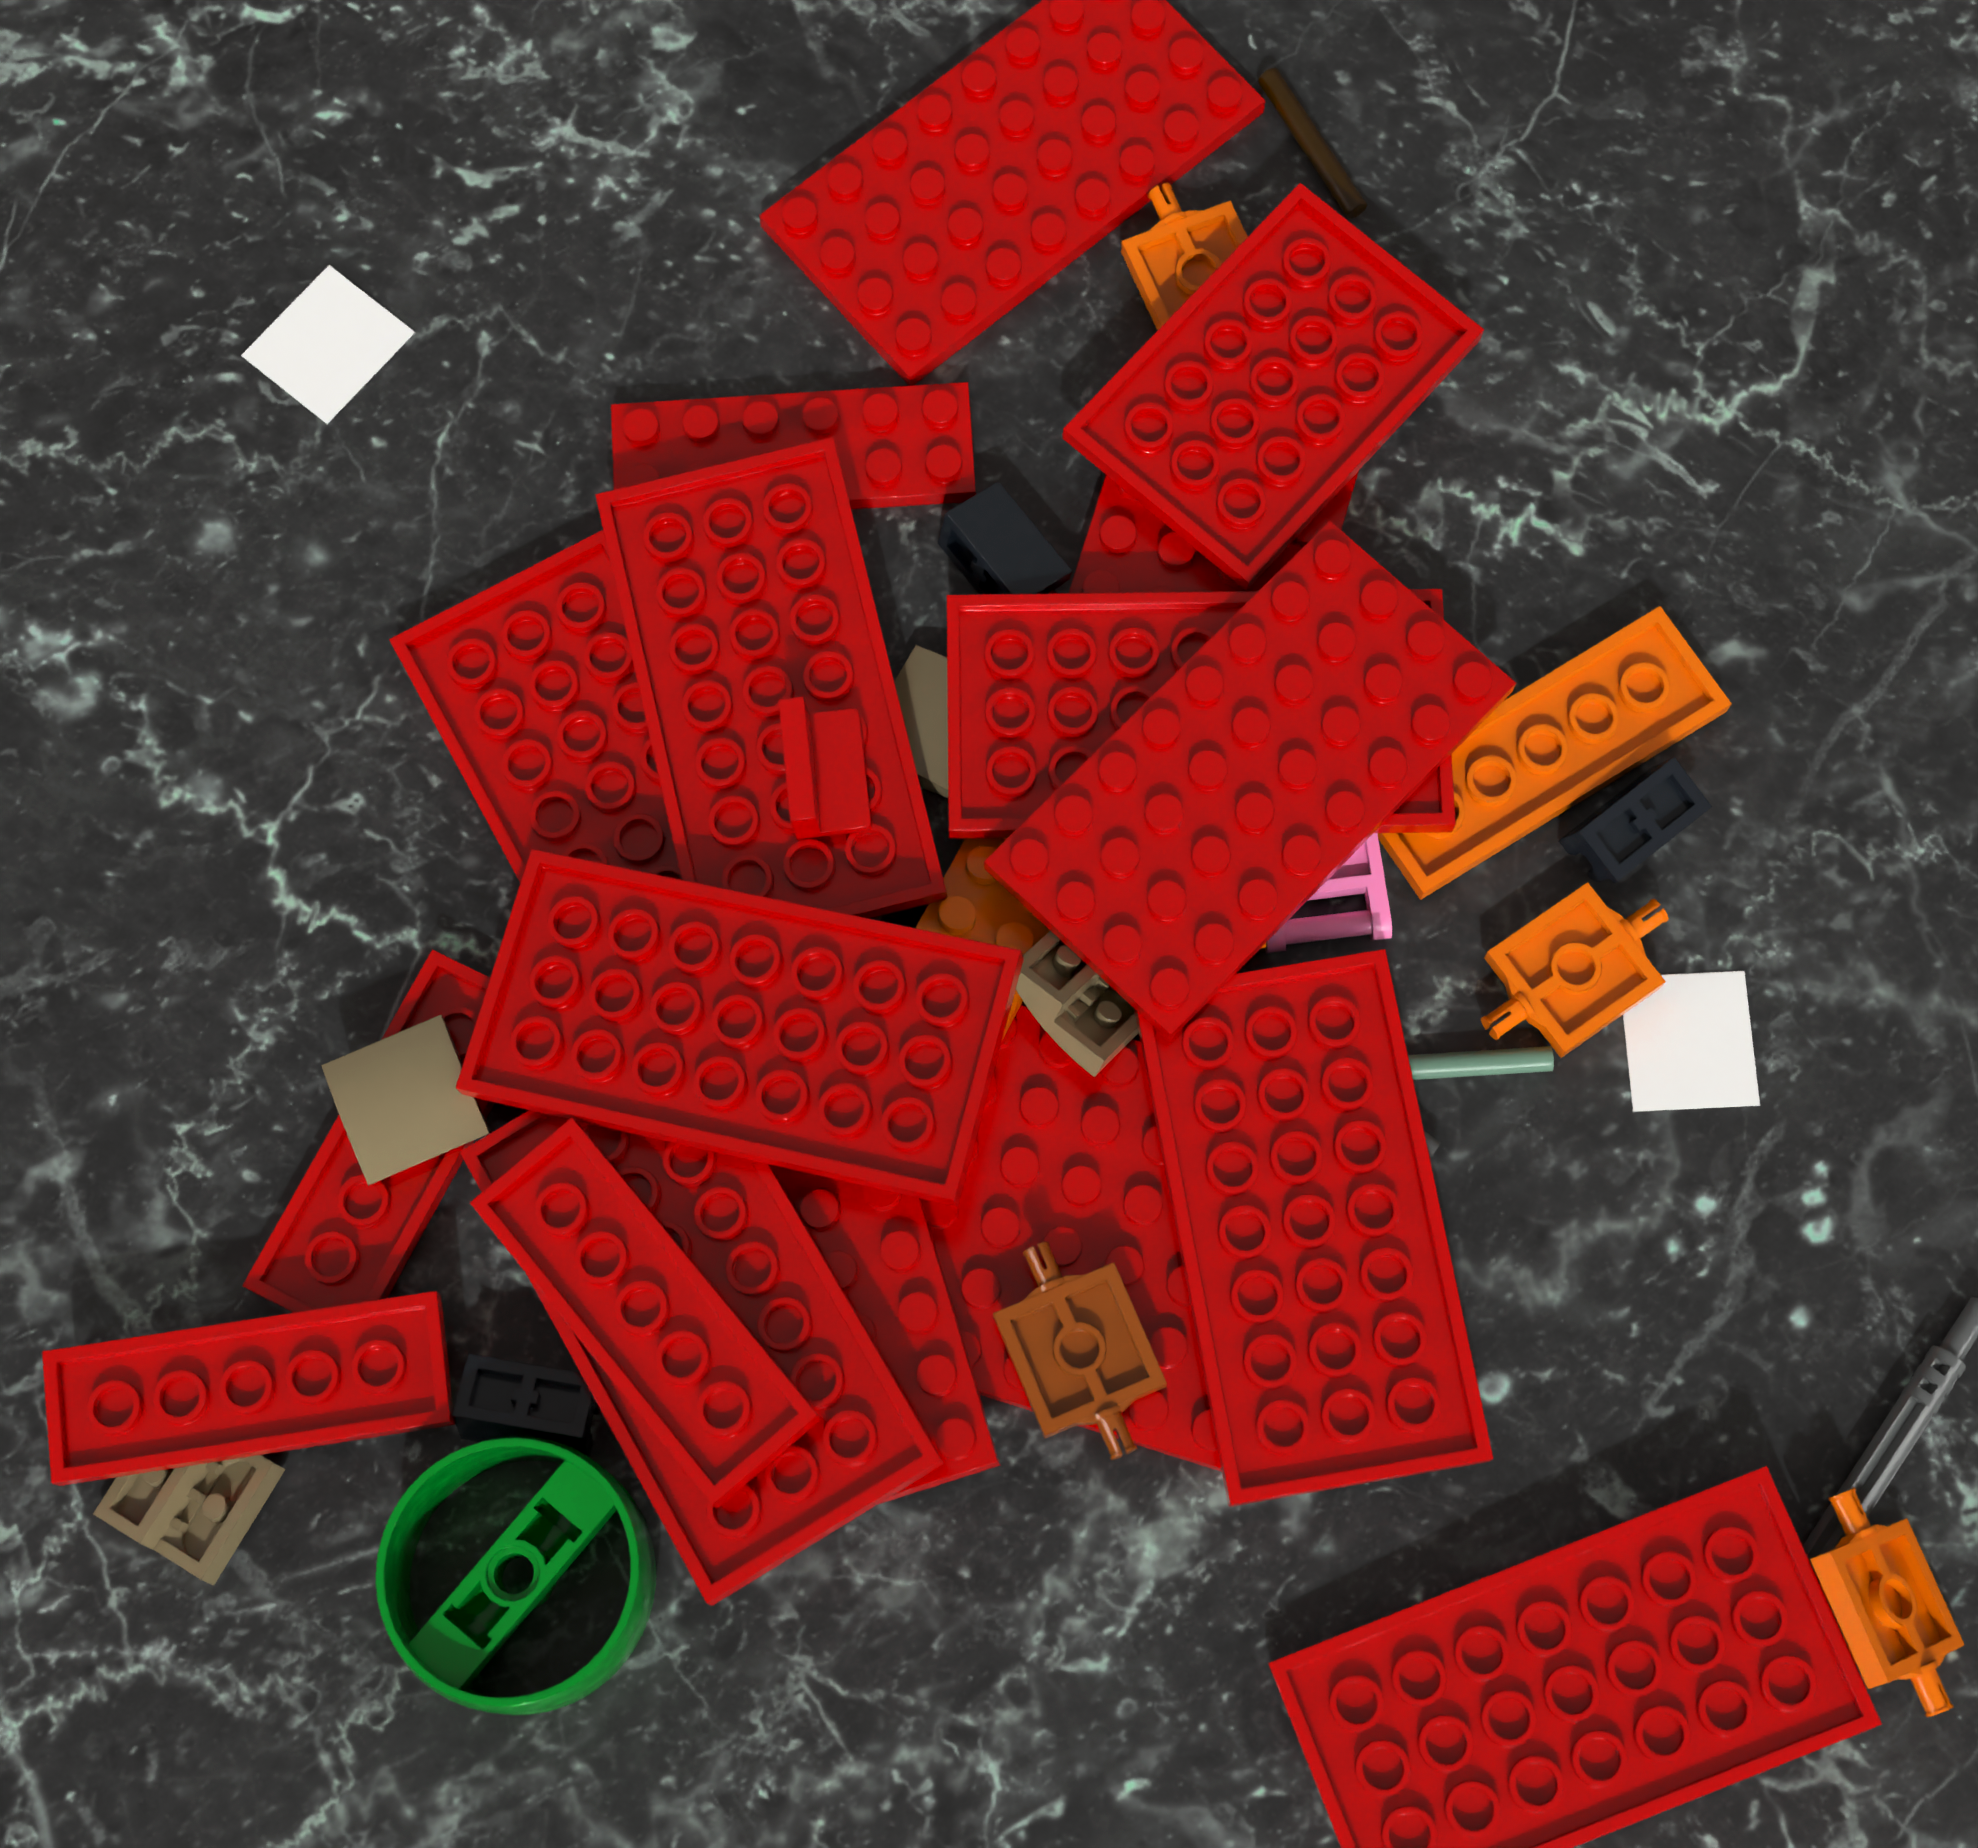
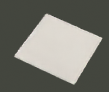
[241,265,415,424]
[1623,971,1760,1112]

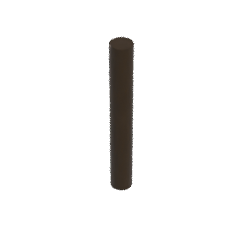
[1258,68,1367,219]

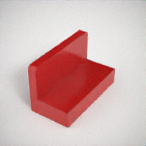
[778,696,872,839]

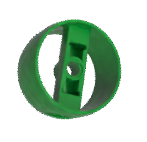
[376,1436,656,1715]

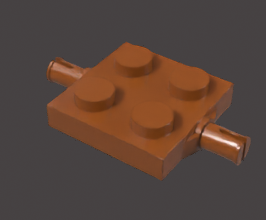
[993,1241,1167,1460]

